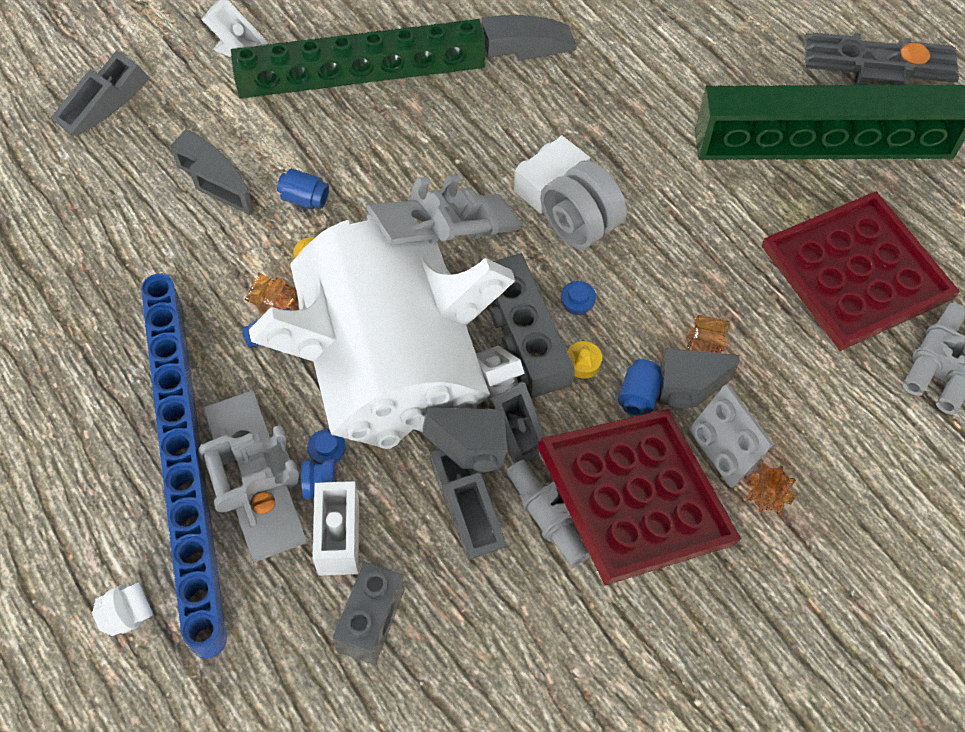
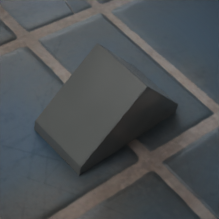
[489,382,545,463]

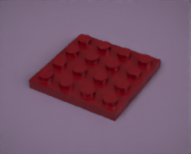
[761,191,960,351]
[537,409,741,586]

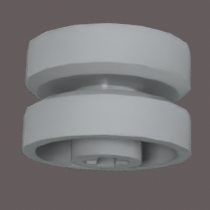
[540,160,627,250]

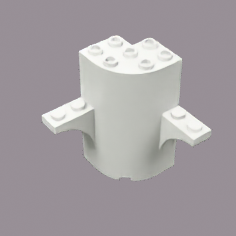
[249,215,516,449]

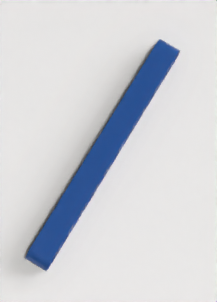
[141,273,227,659]

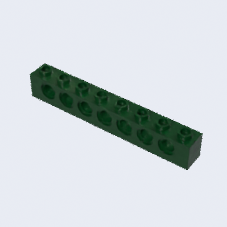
[230,19,485,99]

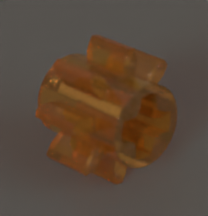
[746,464,796,515]

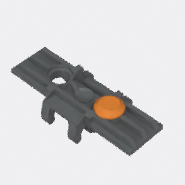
[805,32,959,85]

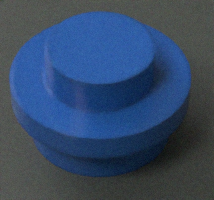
[561,281,596,315]
[307,429,346,464]

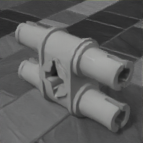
[903,303,965,415]
[507,452,590,568]

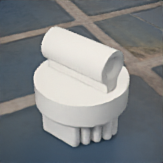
[92,582,153,636]

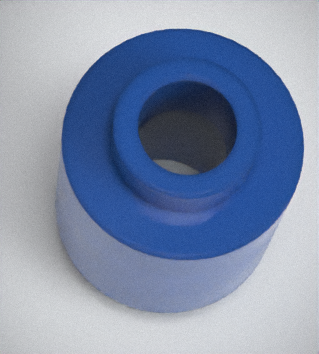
[277,168,329,210]
[618,359,663,416]

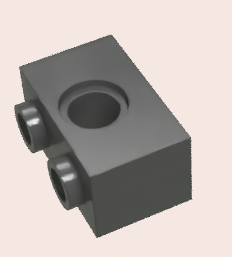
[332,562,405,665]

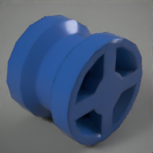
[301,459,337,499]

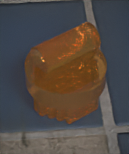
[245,272,297,314]
[686,315,730,353]

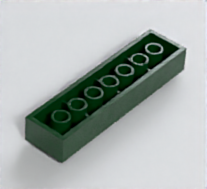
[695,84,965,160]

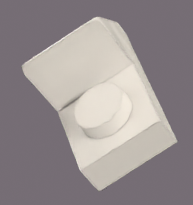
[201,0,268,57]
[476,345,524,404]

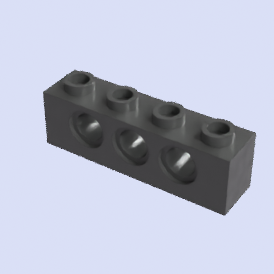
[490,253,574,398]

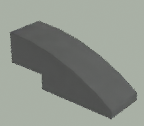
[481,15,577,61]
[50,51,150,136]
[170,129,254,215]
[429,449,507,560]

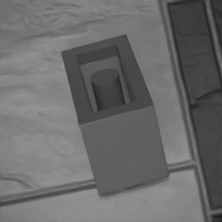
[659,348,740,409]
[423,407,507,472]

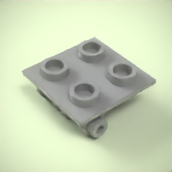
[688,384,774,489]

